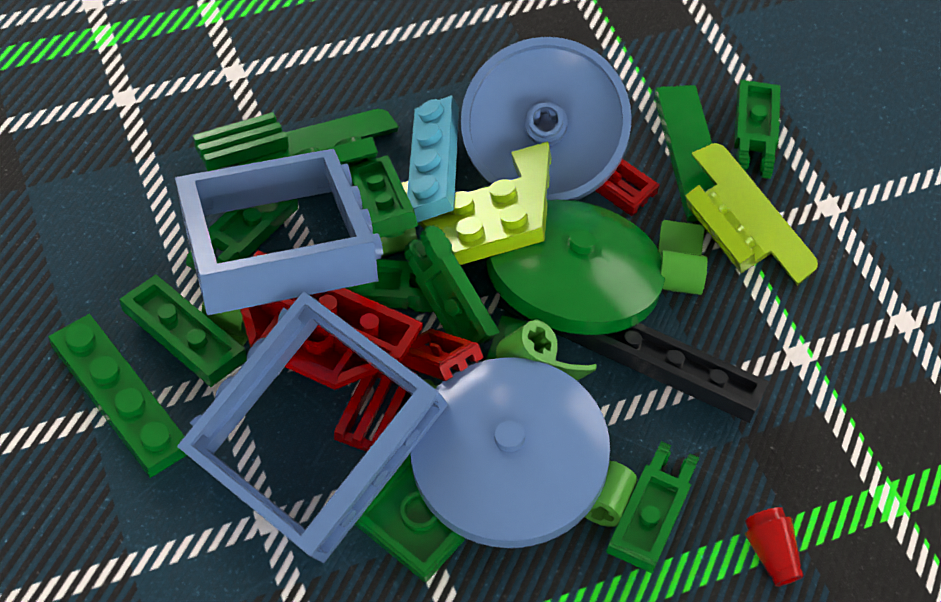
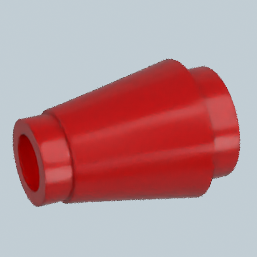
[745,507,804,586]

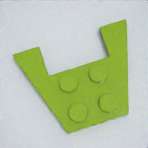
[401,142,552,265]

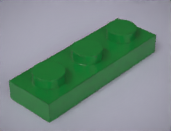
[349,155,418,238]
[119,274,247,387]

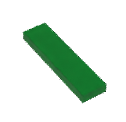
[654,85,715,222]

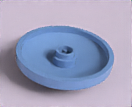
[461,37,631,201]
[410,357,610,548]

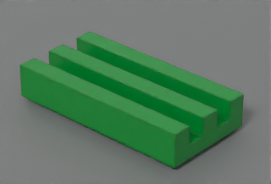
[193,112,289,171]

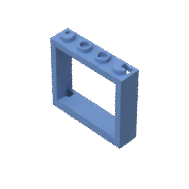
[175,148,383,315]
[177,291,448,563]

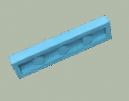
[407,95,459,223]

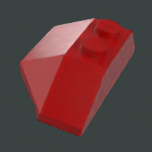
[240,250,423,390]

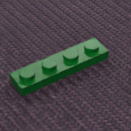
[48,313,187,478]

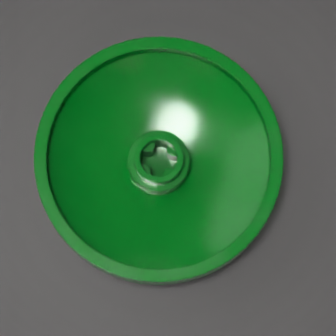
[486,200,665,335]

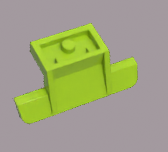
[685,143,818,286]

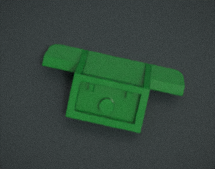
[237,109,399,167]

